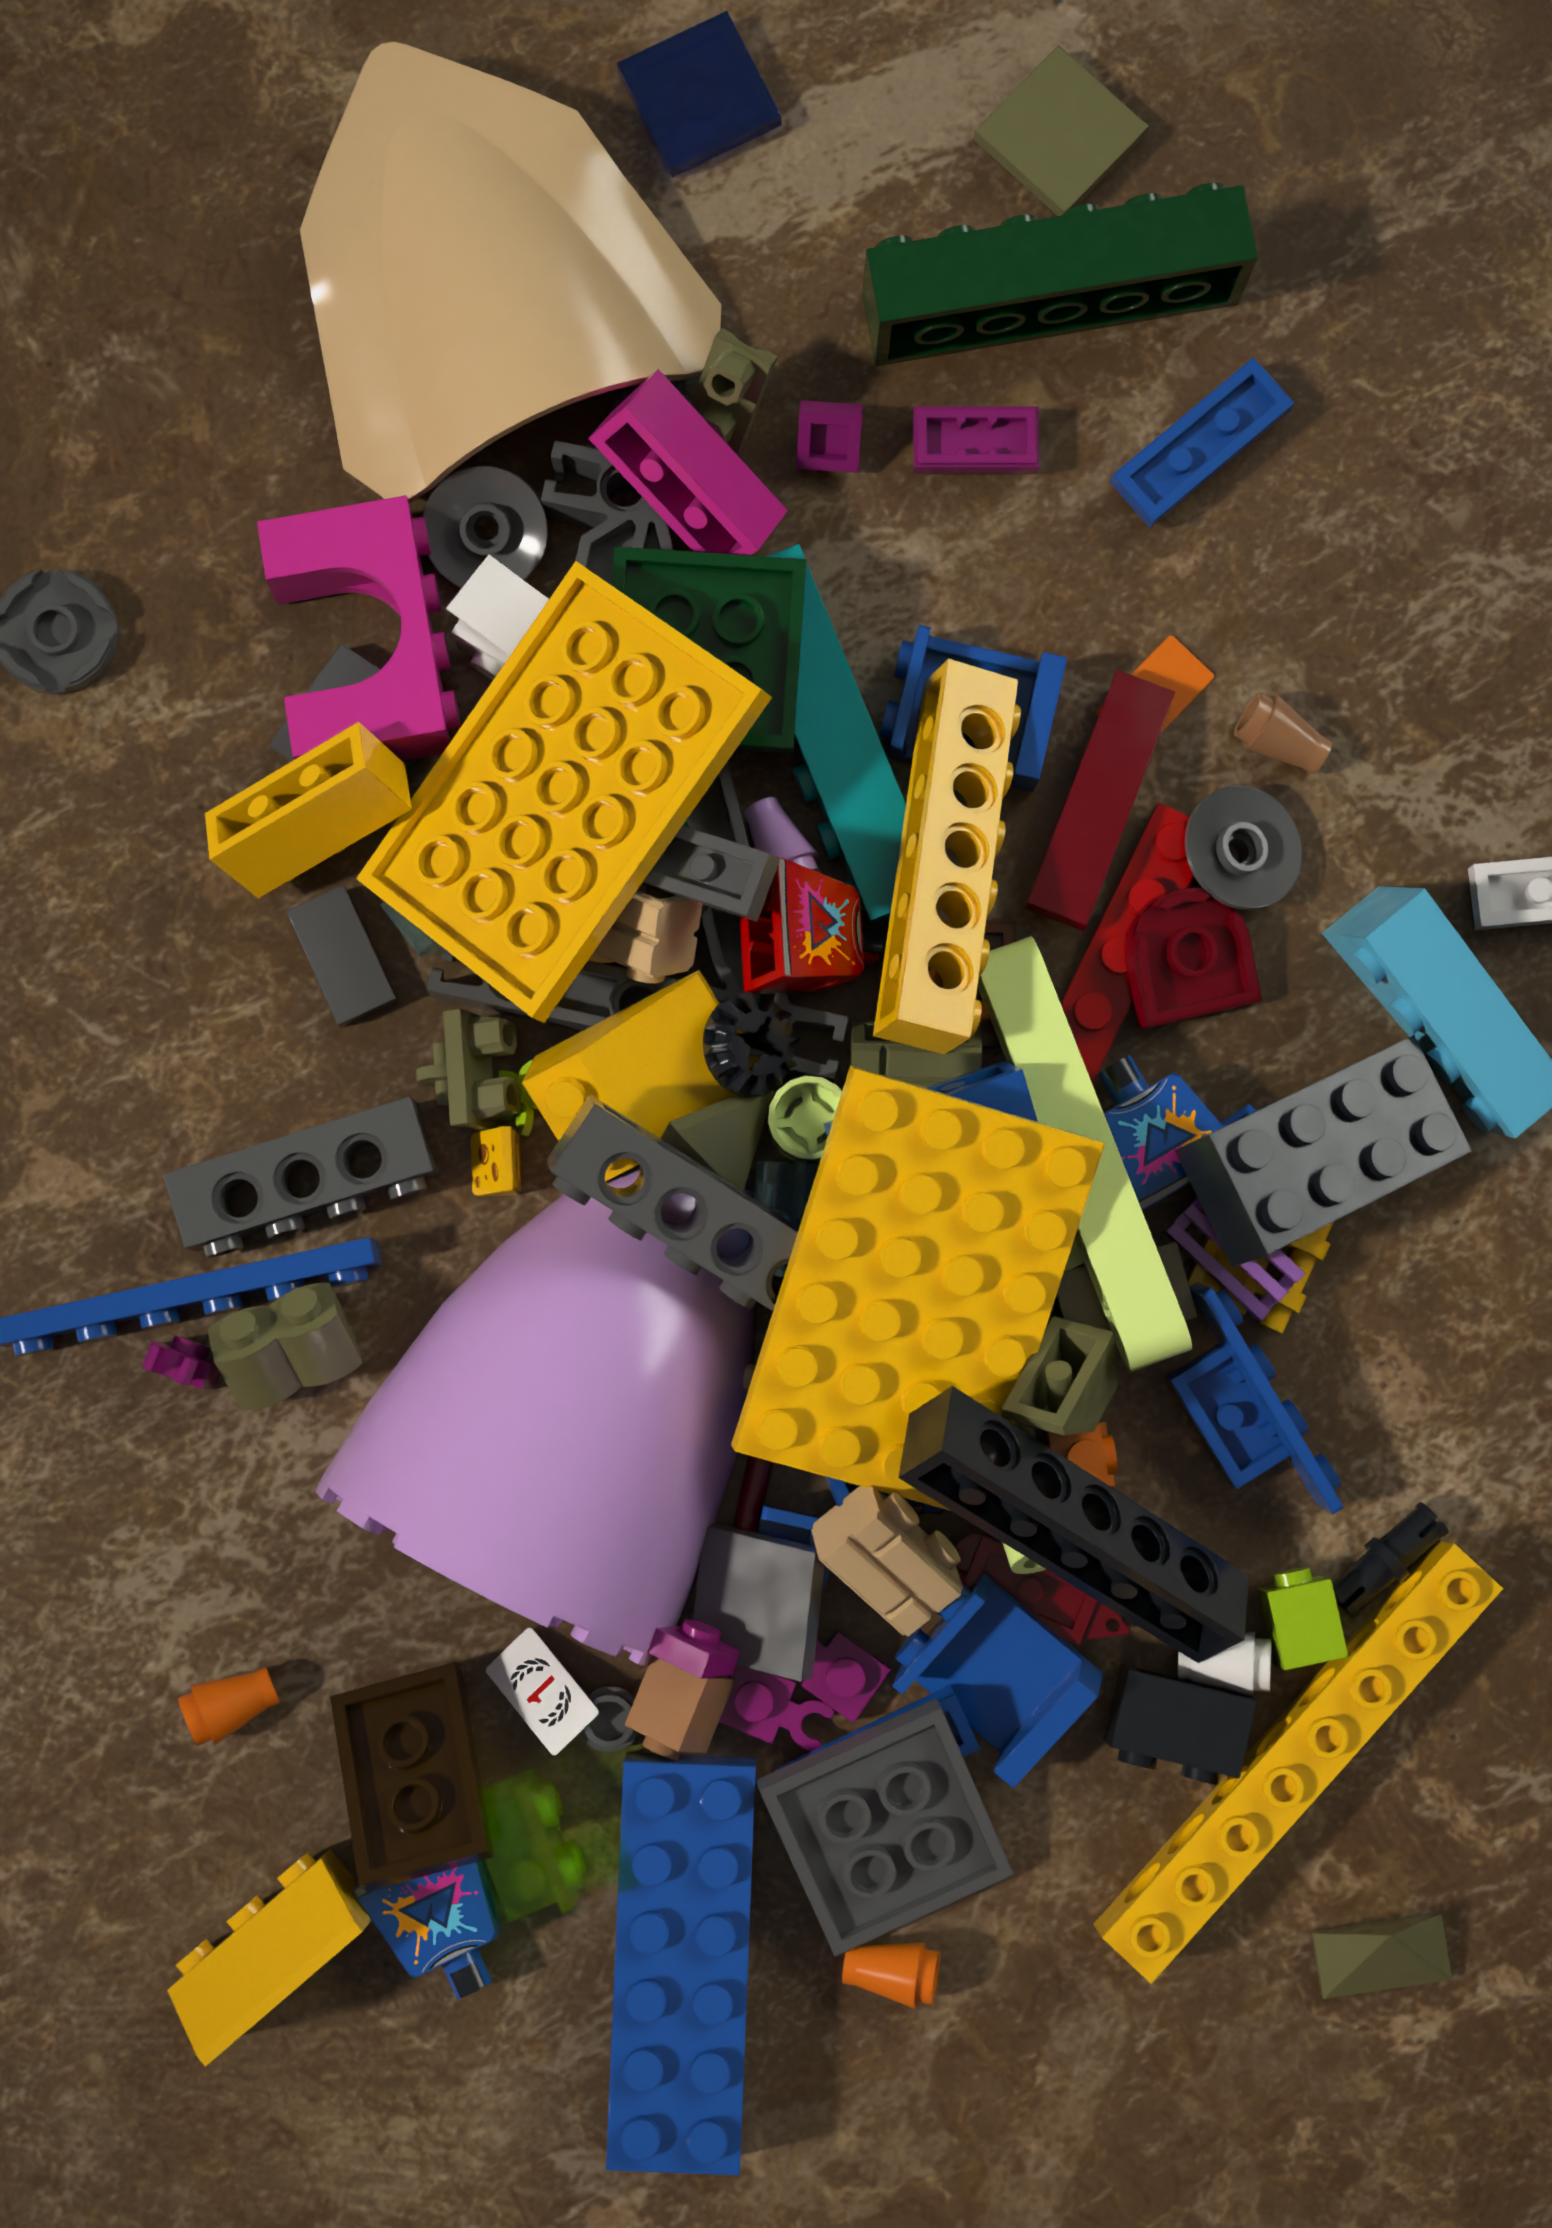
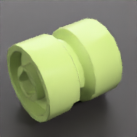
[768,1076,842,1167]

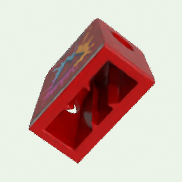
[740,857,883,994]

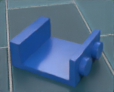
[892,1572,1103,1788]

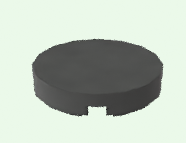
[0,569,120,695]

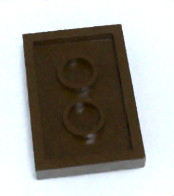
[330,1662,494,1892]

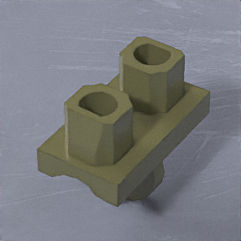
[691,328,778,455]
[416,1009,521,1132]

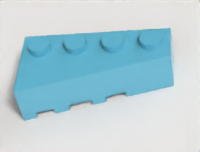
[1321,886,1552,1139]

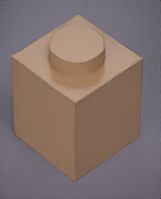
[625,1655,735,1760]

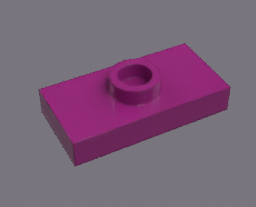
[913,406,1039,474]

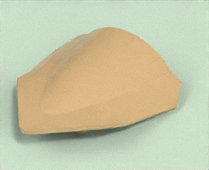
[300,42,721,504]

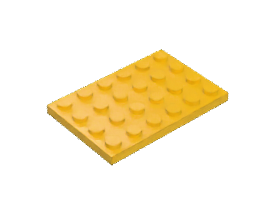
[356,561,772,1023]
[731,1065,1105,1511]

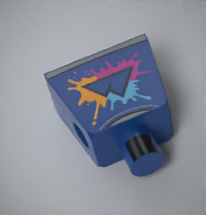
[1097,1055,1223,1211]
[353,1860,502,1999]

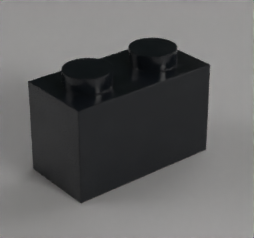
[1104,1664,1257,1785]

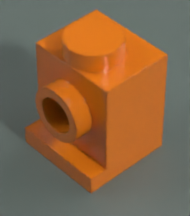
[1041,1422,1118,1486]

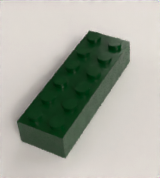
[862,183,1258,367]

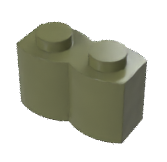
[207,1283,363,1410]

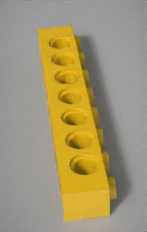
[1093,1540,1504,1984]

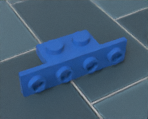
[1166,1282,1344,1515]

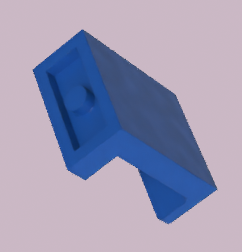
[880,625,1067,792]

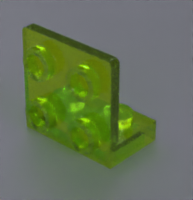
[482,1766,589,1922]

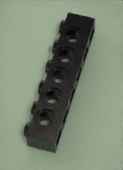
[898,1386,1249,1663]

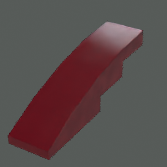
[1025,670,1175,931]

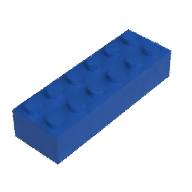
[606,1752,756,2176]

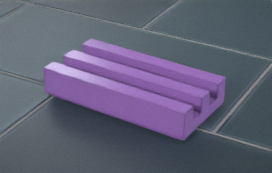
[1164,1197,1305,1321]

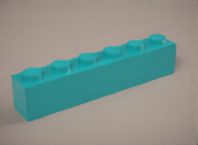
[766,544,906,928]

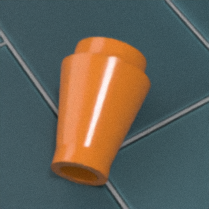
[177,1667,280,1746]
[842,1942,940,2009]

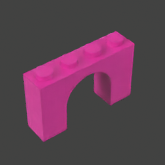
[257,495,461,761]

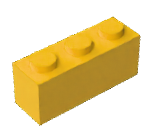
[205,721,412,899]

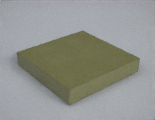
[973,45,1149,216]

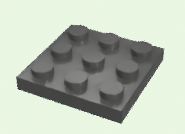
[756,1698,1014,1957]

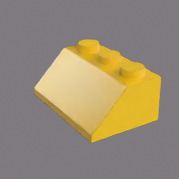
[167,1849,371,2067]

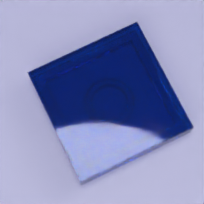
[617,11,782,178]

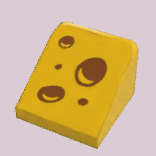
[470,1126,521,1197]

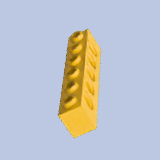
[873,659,1021,1055]

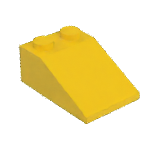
[522,970,751,1182]

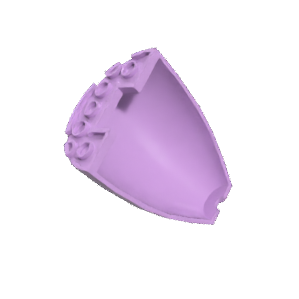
[315,1164,757,1667]

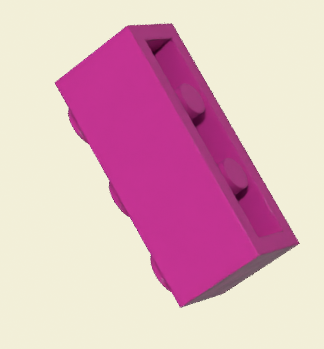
[588,369,788,556]

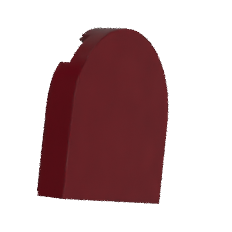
[1126,888,1262,1028]

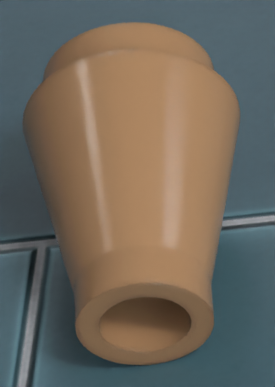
[1234,692,1333,774]

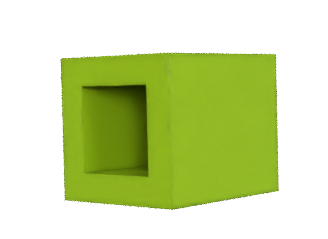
[1257,1567,1349,1670]

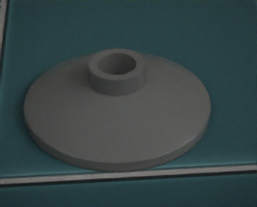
[423,465,548,588]
[1185,785,1302,910]

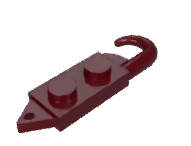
[913,1504,1130,1646]

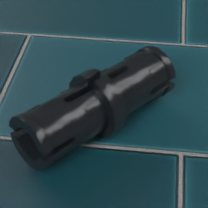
[1332,1501,1449,1619]

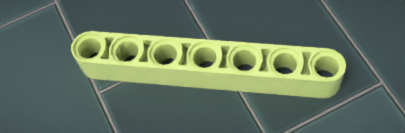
[978,936,1192,1372]

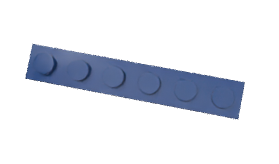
[0,1237,383,1357]

